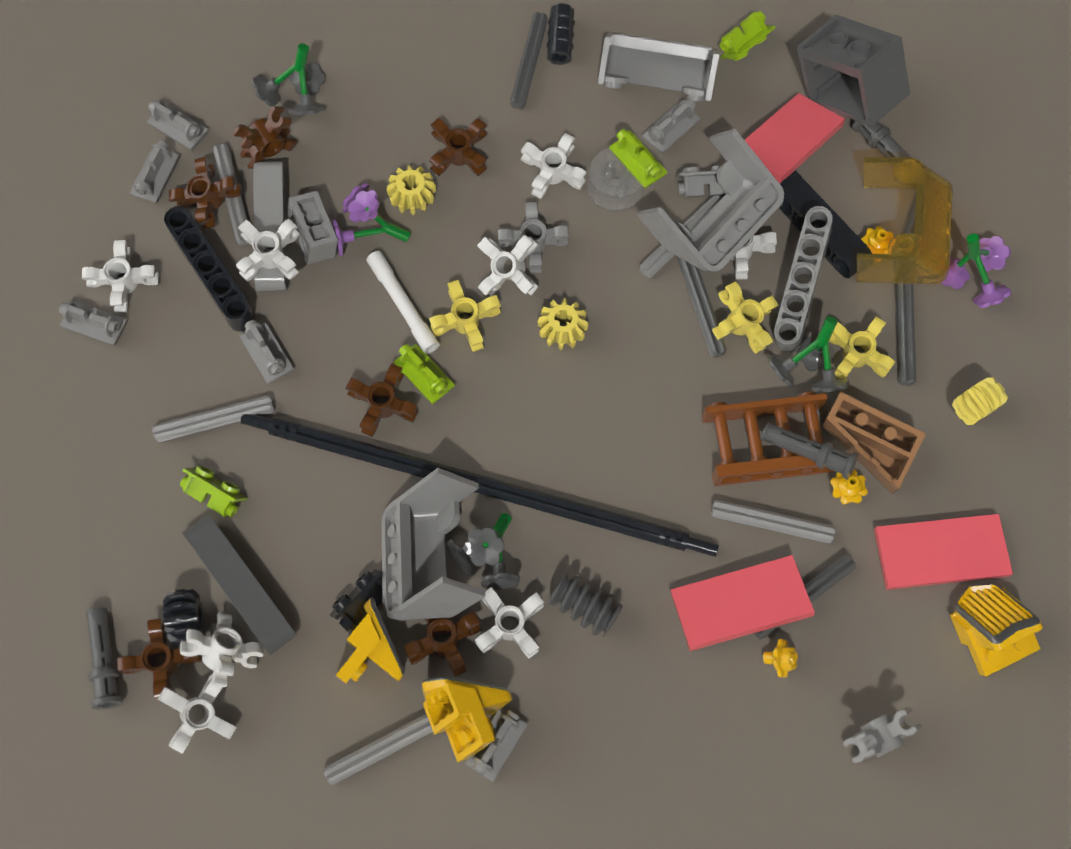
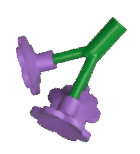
[332,183,411,256]
[934,233,1011,308]

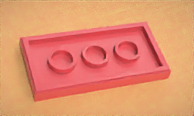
[745,93,845,184]
[874,514,1013,590]
[670,555,814,651]

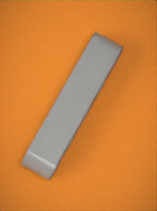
[253,161,288,292]
[774,206,832,352]

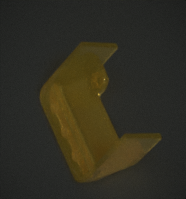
[857,157,953,284]

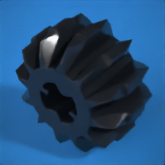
[162,589,205,645]

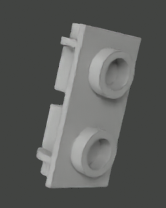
[642,99,701,154]
[146,100,209,150]
[129,141,180,203]
[676,165,726,197]
[59,301,127,346]
[239,320,294,384]
[465,708,528,782]

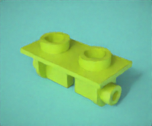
[719,11,775,61]
[609,129,668,189]
[393,344,455,405]
[180,465,248,518]

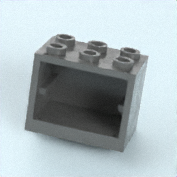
[797,15,910,127]

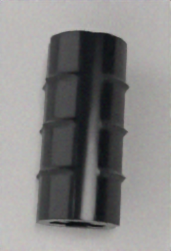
[546,3,575,65]

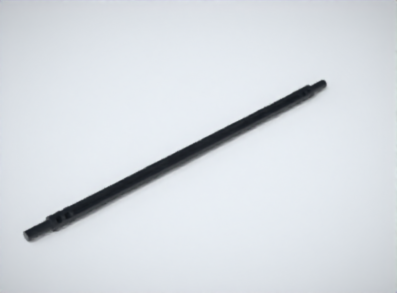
[241,414,719,557]

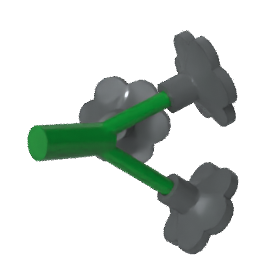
[251,43,325,115]
[768,316,849,392]
[447,513,520,590]

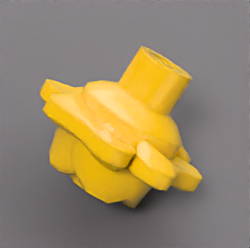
[861,226,897,259]
[830,469,868,505]
[763,639,798,678]

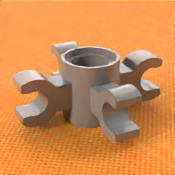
[498,202,569,274]
[843,707,922,763]

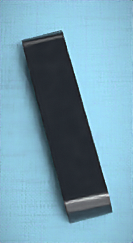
[779,170,873,279]
[164,206,254,332]

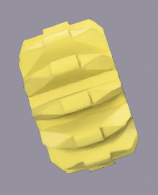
[387,164,436,215]
[538,298,588,351]
[952,377,1008,425]

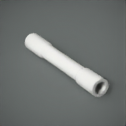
[366,251,440,354]

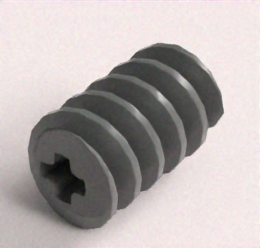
[549,572,623,637]

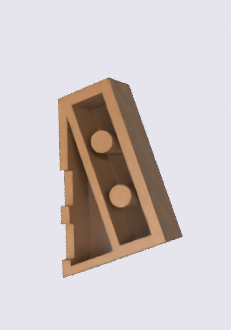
[822,392,926,494]

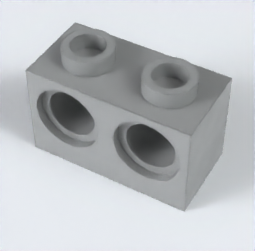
[287,191,338,265]

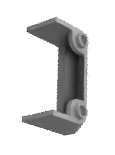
[598,32,719,102]
[637,129,784,272]
[381,468,486,621]

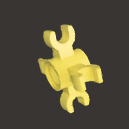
[429,280,501,352]
[712,282,779,354]
[829,316,895,379]

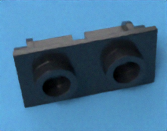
[330,569,383,632]

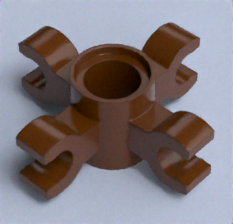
[232,106,298,169]
[429,118,487,177]
[169,157,241,229]
[345,364,418,437]
[404,612,481,677]
[117,618,202,701]

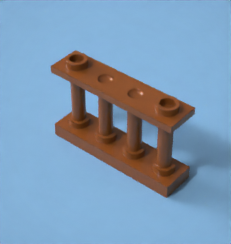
[702,391,835,486]

